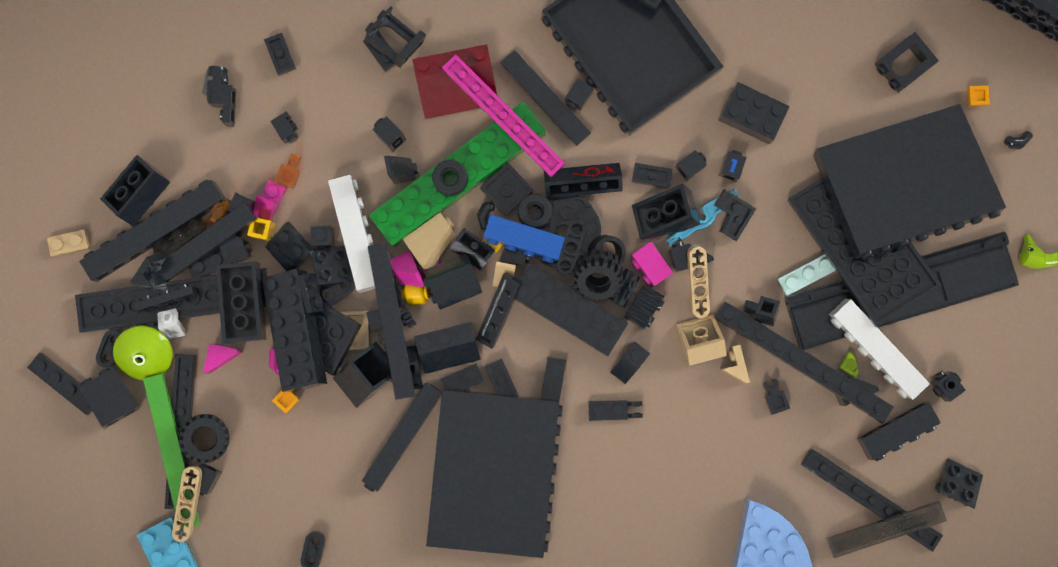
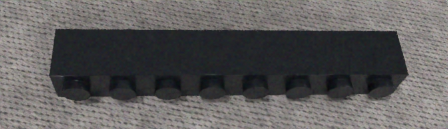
[79,180,227,282]

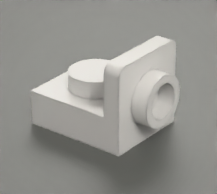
[158,309,186,340]

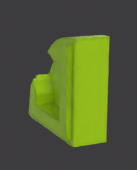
[838,352,858,378]

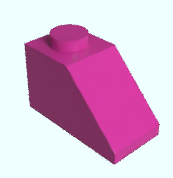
[390,250,425,287]

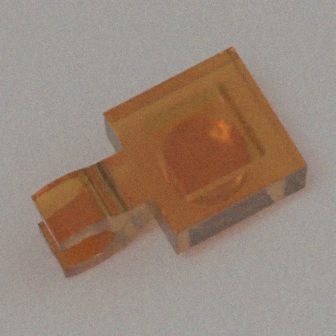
[275,154,301,189]
[205,198,231,224]

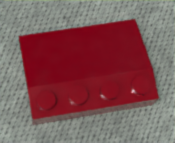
[412,44,497,119]

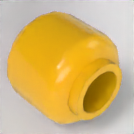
[401,284,431,306]

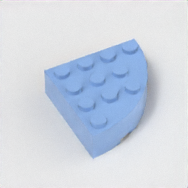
[732,498,812,567]

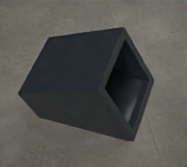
[333,342,392,408]

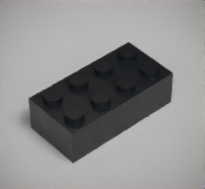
[216,261,267,344]

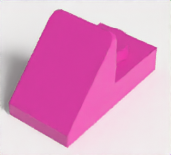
[253,180,287,221]

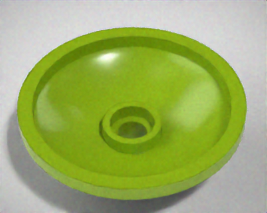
[113,326,173,380]

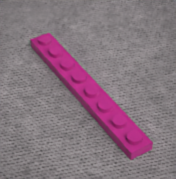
[442,54,565,177]

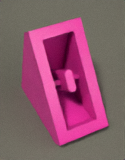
[203,343,243,374]

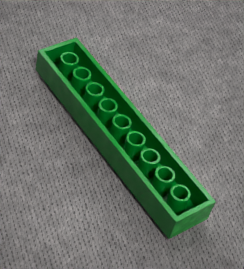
[369,101,546,248]

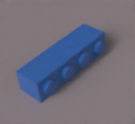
[483,214,565,263]

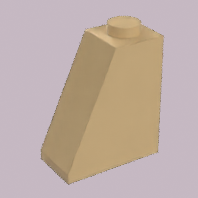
[403,213,455,270]

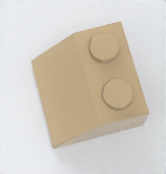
[676,314,727,366]

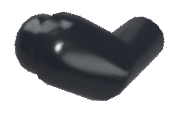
[1004,131,1033,150]
[477,202,495,230]

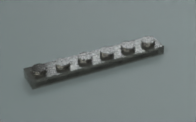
[826,501,947,558]

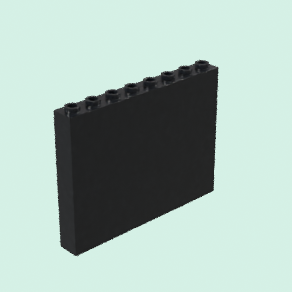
[541,0,724,136]
[813,104,1006,260]
[426,388,563,558]

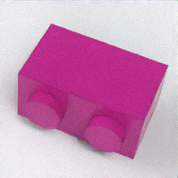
[631,242,673,287]

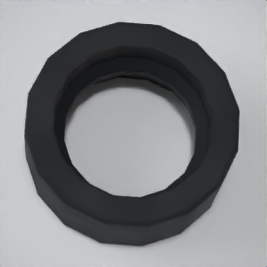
[588,235,626,264]

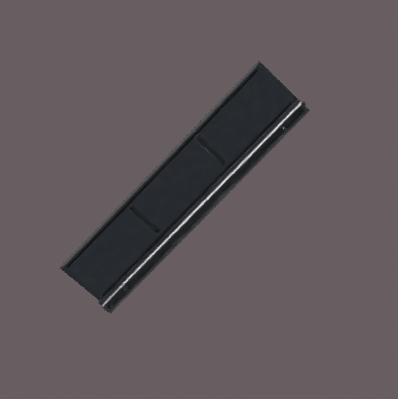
[785,231,1019,350]

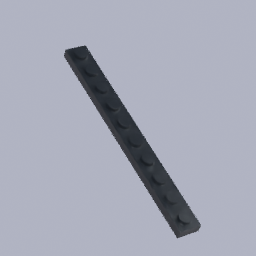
[715,302,894,424]

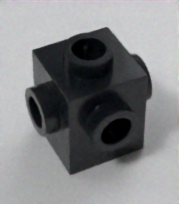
[930,371,966,402]

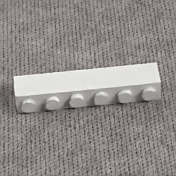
[328,175,375,293]
[829,299,930,400]

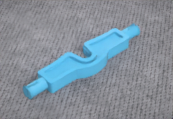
[666,189,738,246]

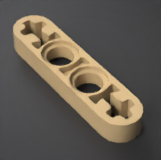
[687,244,710,318]
[172,465,202,542]

